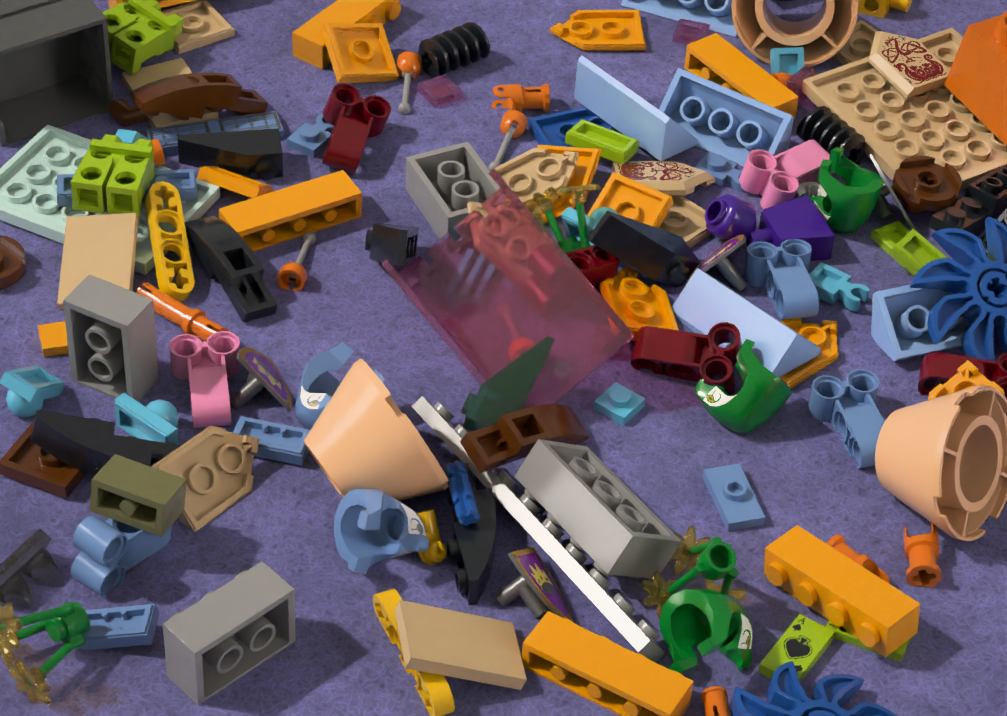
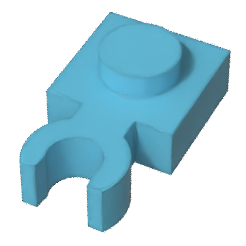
[809,262,870,312]

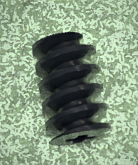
[418,22,490,79]
[796,106,865,165]

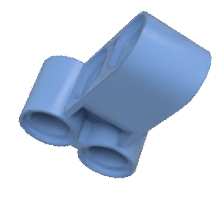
[744,239,819,319]
[807,369,885,469]
[71,515,172,598]

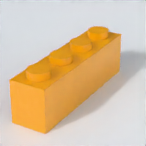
[292,0,401,70]
[684,33,799,121]
[219,170,362,252]
[764,525,921,658]
[522,611,694,716]

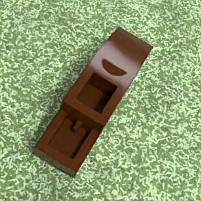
[130,73,268,120]
[460,404,590,473]

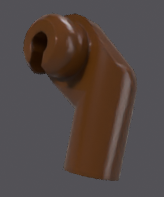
[109,99,153,127]

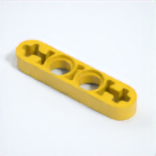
[145,181,195,302]
[373,588,455,716]

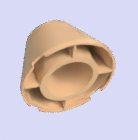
[731,0,859,68]
[303,358,449,501]
[875,385,1007,541]

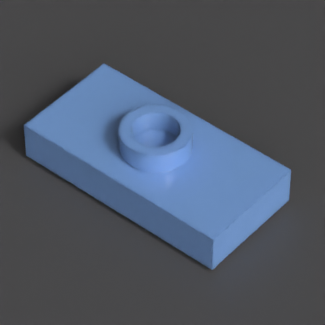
[233,416,310,466]
[702,463,765,531]
[75,604,160,650]

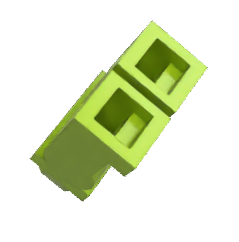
[102,0,184,75]
[71,134,155,218]

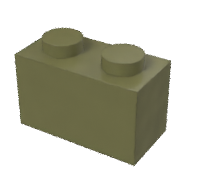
[89,454,187,537]

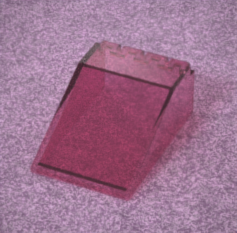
[381,169,635,414]

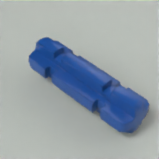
[444,460,480,526]

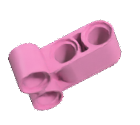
[739,139,834,210]
[169,331,241,429]

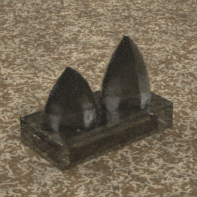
[0,529,65,608]

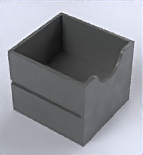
[0,0,114,147]

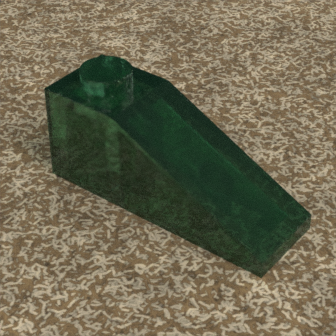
[461,336,555,431]

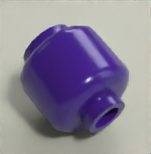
[705,194,756,241]

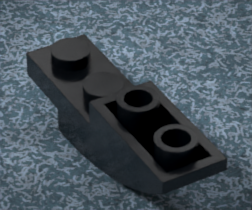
[928,167,1007,237]
[185,216,277,322]
[31,410,181,476]
[446,463,496,605]

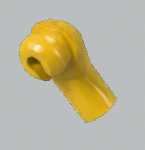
[417,509,447,565]

